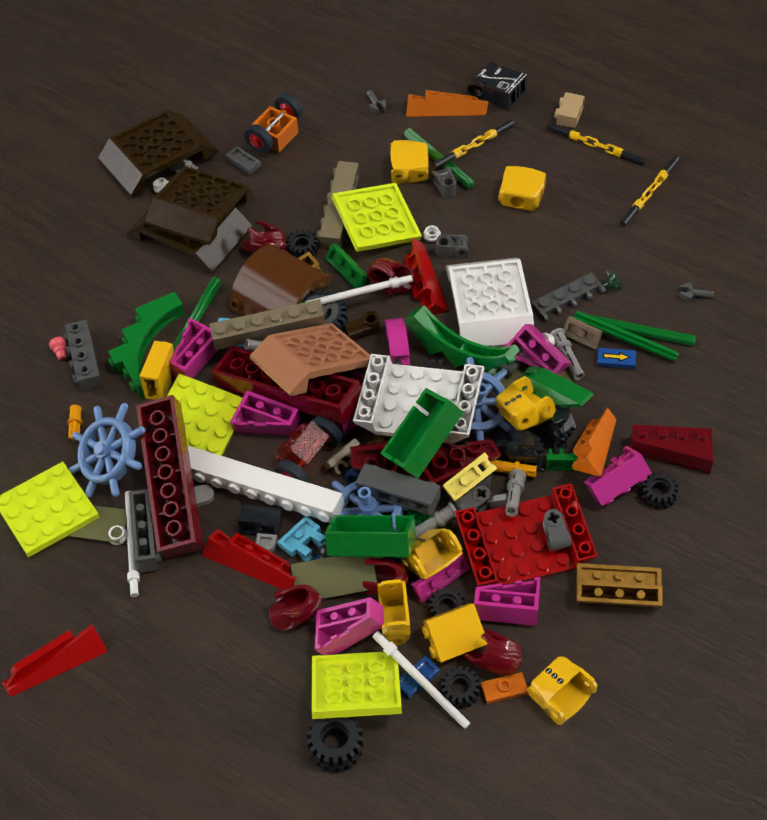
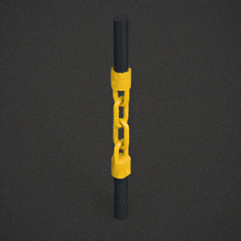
[432,120,514,169]
[547,122,647,165]
[620,156,680,227]

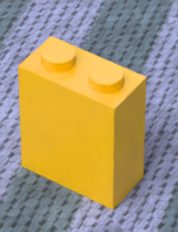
[140,341,174,400]
[422,603,487,662]

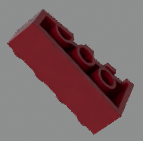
[630,424,714,474]

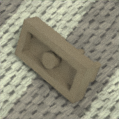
[564,316,603,349]
[322,438,360,476]

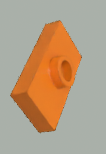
[481,672,528,705]

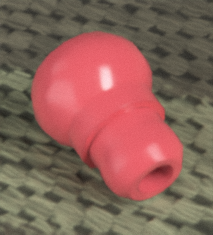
[49,337,68,361]

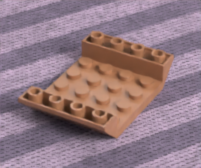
[250,323,371,396]

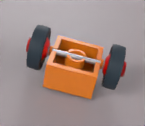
[244,93,303,153]

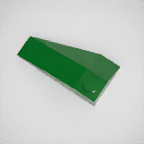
[519,366,593,408]

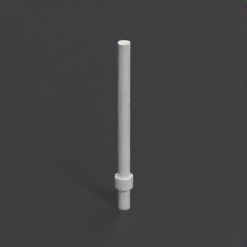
[305,275,413,305]
[125,491,140,597]
[372,631,471,729]

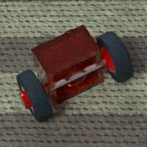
[275,416,343,483]

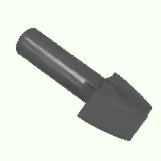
[367,90,386,115]
[679,283,714,303]

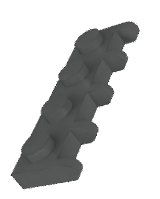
[531,272,606,322]

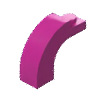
[384,318,410,366]

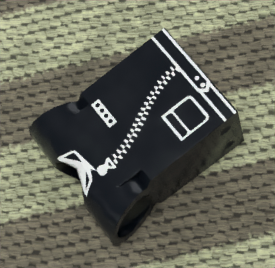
[467,61,527,111]

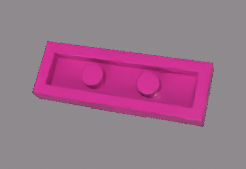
[411,552,470,603]

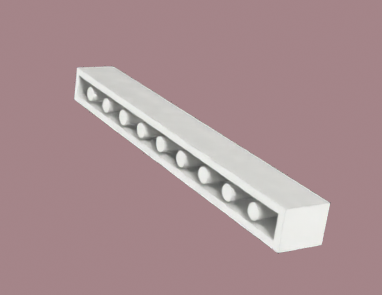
[188,446,345,522]

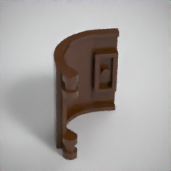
[229,244,332,316]

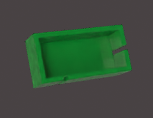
[380,388,463,479]
[325,515,416,558]

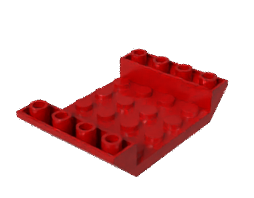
[455,483,598,587]

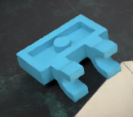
[278,516,326,562]

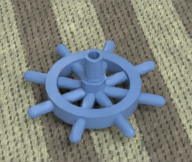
[466,357,513,441]
[68,403,145,498]
[331,474,410,532]

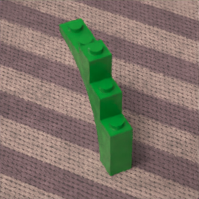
[108,292,185,398]
[404,305,520,376]

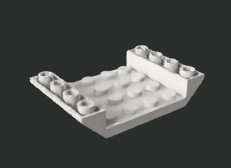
[446,258,534,347]
[353,354,485,444]

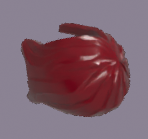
[242,220,286,253]
[367,258,415,295]
[361,557,409,596]
[269,584,322,631]
[464,629,522,676]

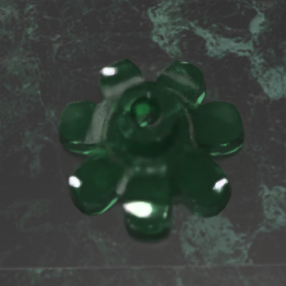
[603,269,622,291]

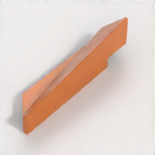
[406,90,488,117]
[572,408,616,476]

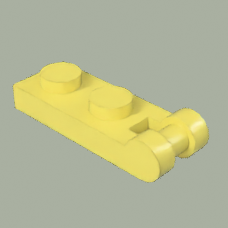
[442,453,497,502]

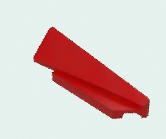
[404,238,449,314]
[202,529,296,589]
[2,625,107,696]

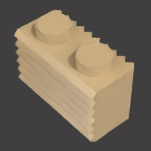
[554,92,585,129]

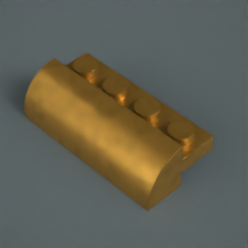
[576,563,662,608]

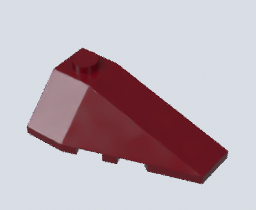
[420,439,501,492]
[350,441,420,480]

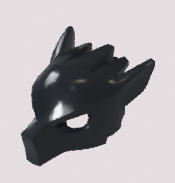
[541,405,576,454]
[494,428,545,471]

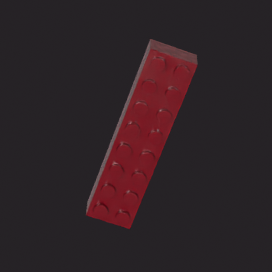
[212,347,361,424]
[136,395,204,559]

